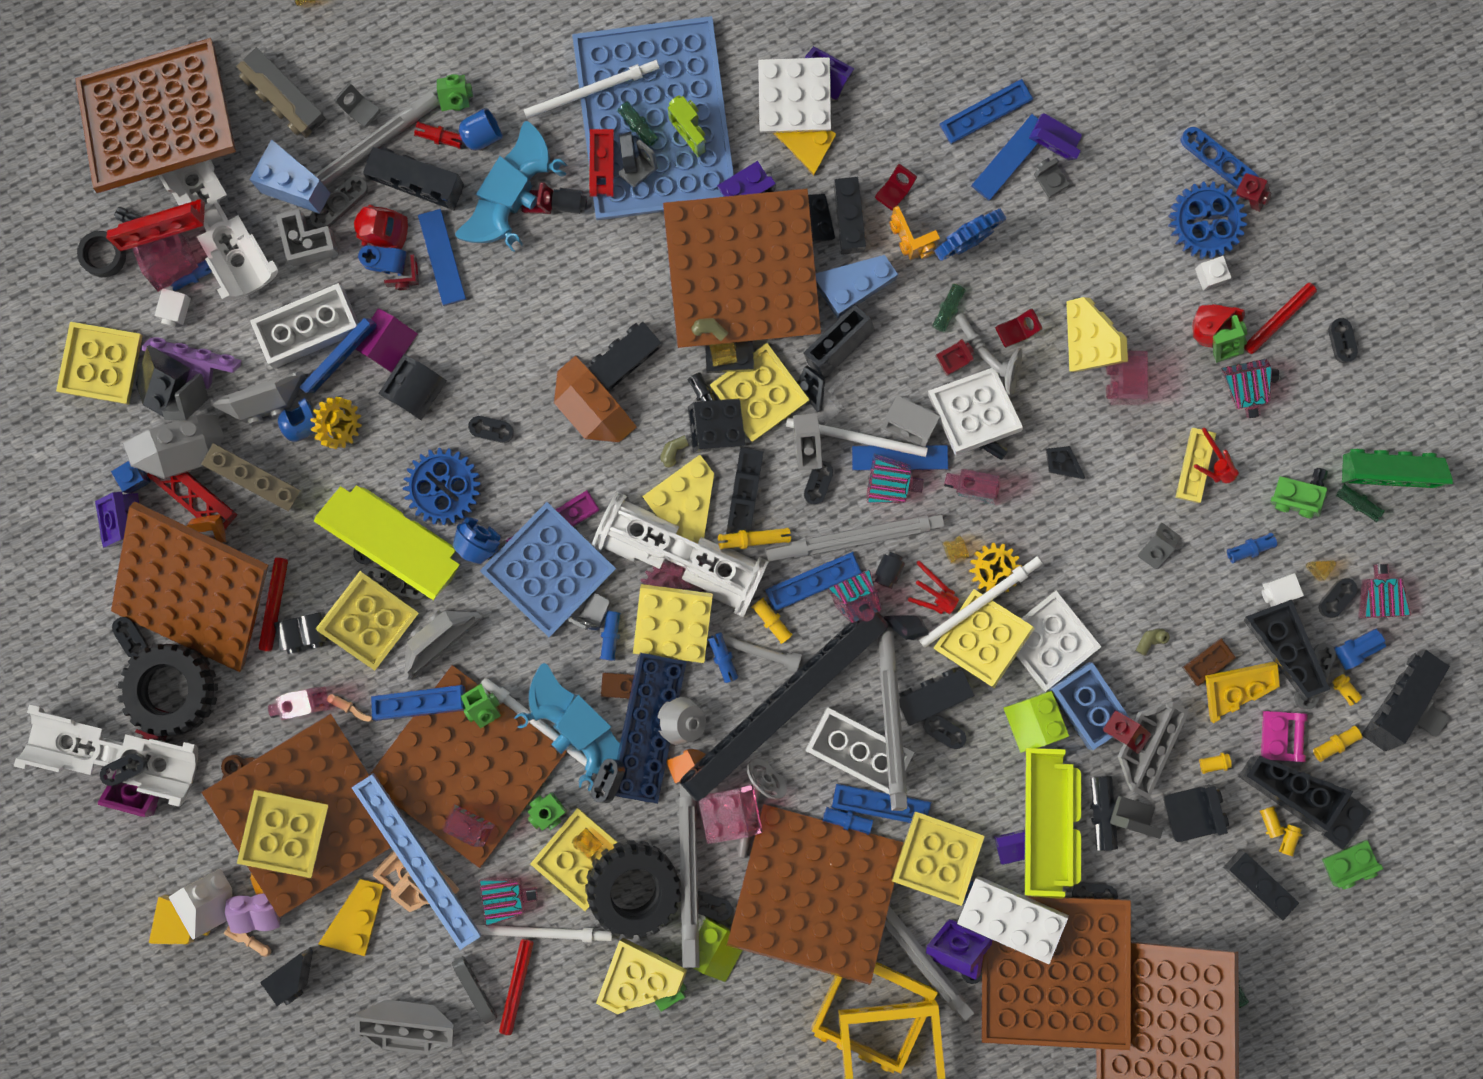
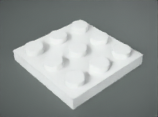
[758,58,831,133]
[928,368,1023,456]
[1016,591,1101,692]

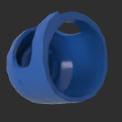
[459,108,503,151]
[278,398,316,442]

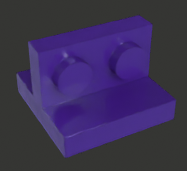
[717,160,776,197]
[95,491,140,548]
[926,919,992,980]

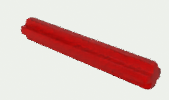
[1244,282,1317,354]
[258,557,288,652]
[499,939,534,1035]

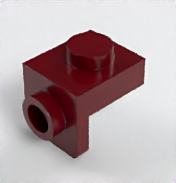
[1236,173,1272,212]
[935,339,975,376]

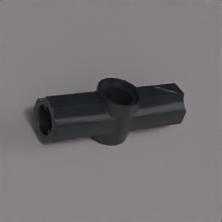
[1090,776,1118,851]

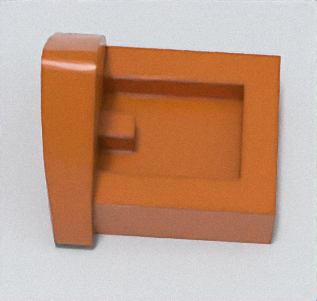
[187,514,226,543]
[666,749,706,783]

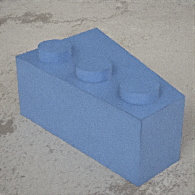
[249,139,331,214]
[815,255,898,319]

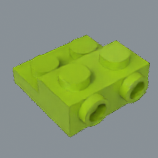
[668,95,706,157]

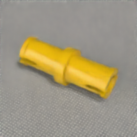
[751,597,793,644]
[1313,726,1363,762]

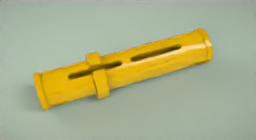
[718,527,791,550]

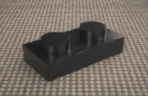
[1321,796,1371,850]

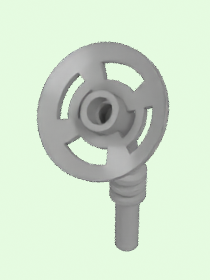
[955,313,1022,395]
[737,758,787,858]

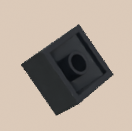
[136,345,191,417]
[260,947,313,1006]

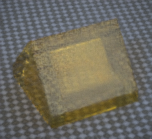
[709,343,737,367]
[1306,561,1336,581]
[571,828,603,860]

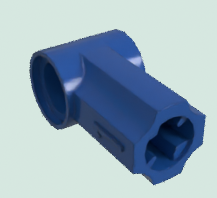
[1334,629,1386,670]

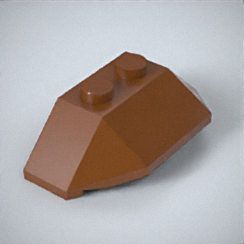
[554,356,637,443]

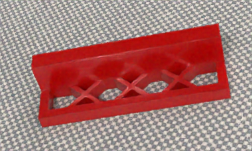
[106,199,205,251]
[147,472,238,529]

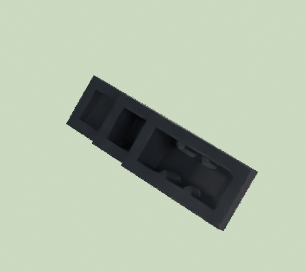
[725,446,764,548]

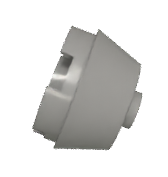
[658,697,706,745]

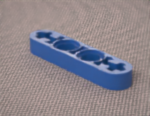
[1181,127,1259,189]

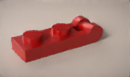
[589,129,614,197]

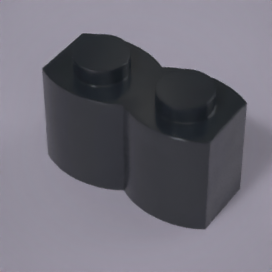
[274,612,330,655]

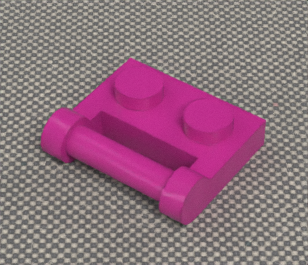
[1261,711,1308,762]

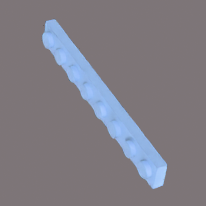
[352,773,481,950]

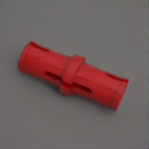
[414,121,462,149]

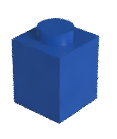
[111,461,151,494]

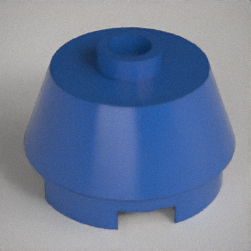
[453,517,501,564]

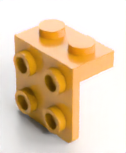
[889,206,940,260]

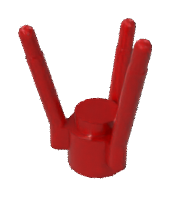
[1194,428,1239,484]
[908,561,959,615]

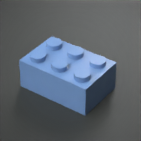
[1048,662,1130,750]

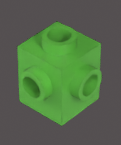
[437,74,473,111]
[461,684,501,728]
[528,792,567,831]

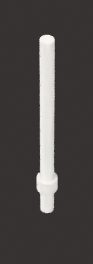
[524,60,660,118]
[786,417,928,457]
[919,557,1043,648]
[481,677,587,766]
[476,925,612,943]

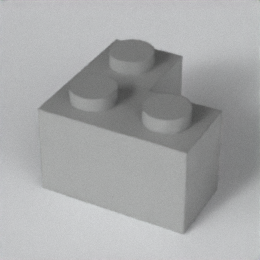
[276,209,339,267]

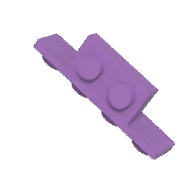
[142,337,241,389]

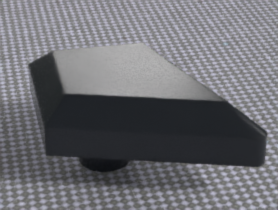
[797,365,826,412]
[1046,446,1085,480]
[884,615,929,640]

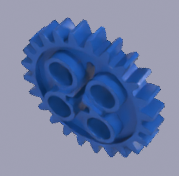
[1168,181,1247,259]
[935,208,1006,261]
[403,448,482,526]

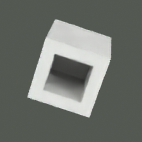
[1195,256,1231,291]
[154,288,191,328]
[1262,573,1304,607]

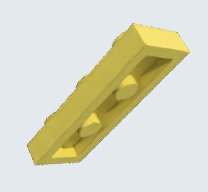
[1175,428,1216,503]

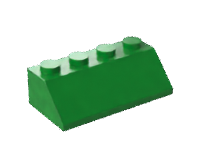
[1342,449,1453,489]

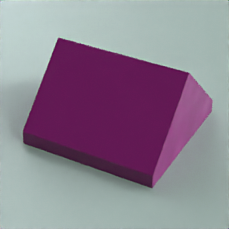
[355,308,418,373]
[98,771,159,817]

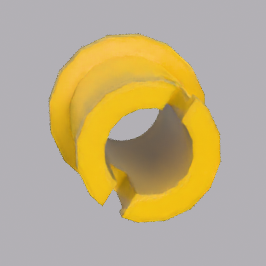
[1332,674,1362,706]
[1199,752,1232,774]
[1259,806,1285,838]
[1278,824,1303,857]

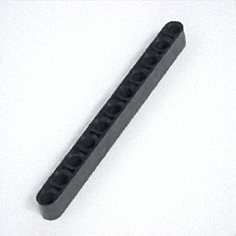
[680,606,889,801]

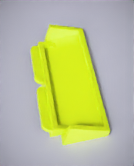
[314,485,460,601]
[1025,748,1081,899]

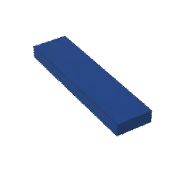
[939,79,1033,145]
[971,114,1038,201]
[418,209,466,306]
[300,318,377,393]
[852,445,948,471]
[765,552,862,612]
[371,685,466,721]
[832,784,931,823]

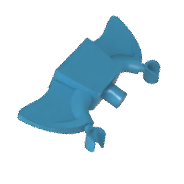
[455,121,568,252]
[514,663,620,791]

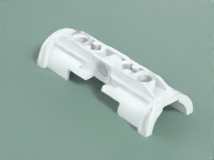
[158,160,278,301]
[592,492,768,617]
[14,705,198,807]

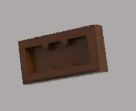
[1182,638,1236,686]
[601,673,634,699]

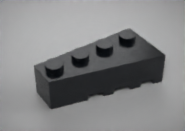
[363,147,464,211]
[1244,599,1330,701]
[1362,650,1450,752]
[1238,756,1353,832]

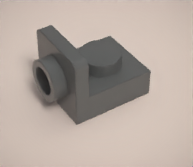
[1034,158,1070,198]

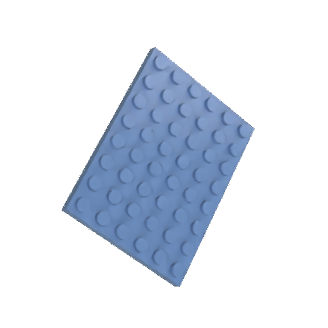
[572,16,733,220]

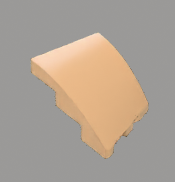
[373,850,459,912]

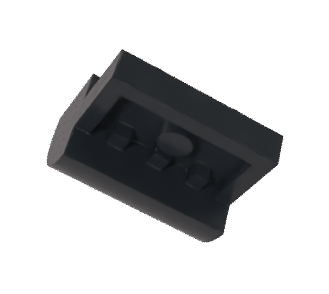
[378,354,447,421]

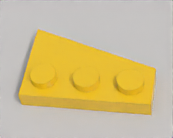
[773,131,836,176]
[1205,661,1280,723]
[318,878,384,956]

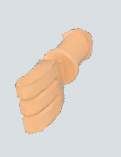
[327,694,373,722]
[224,926,271,957]

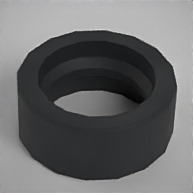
[77,231,126,278]

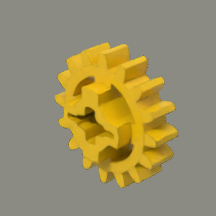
[311,396,362,449]
[969,543,1022,593]

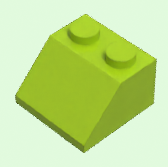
[1003,691,1069,753]
[693,917,743,982]

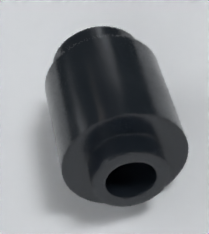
[552,187,587,214]
[874,552,905,589]

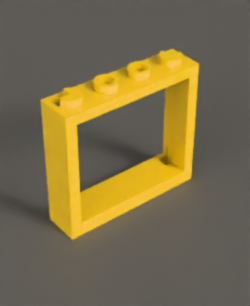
[811,961,938,1074]
[838,1000,945,1079]

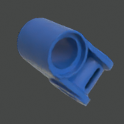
[358,245,407,276]

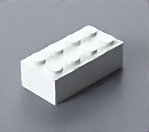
[250,283,359,369]
[805,707,914,795]
[957,876,1069,964]

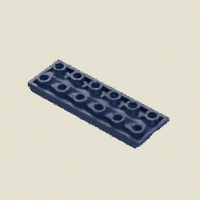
[614,652,687,804]

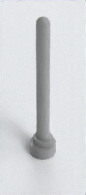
[707,631,802,673]

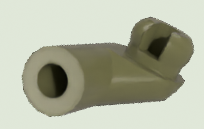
[692,318,728,341]
[660,435,689,468]
[1135,628,1170,656]

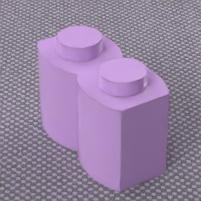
[225,893,281,934]

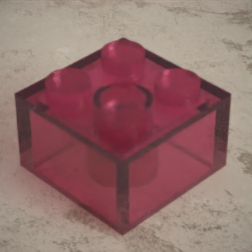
[132,233,198,292]
[1106,351,1148,405]
[699,784,763,844]

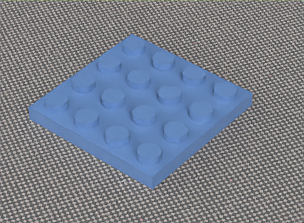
[480,502,616,637]

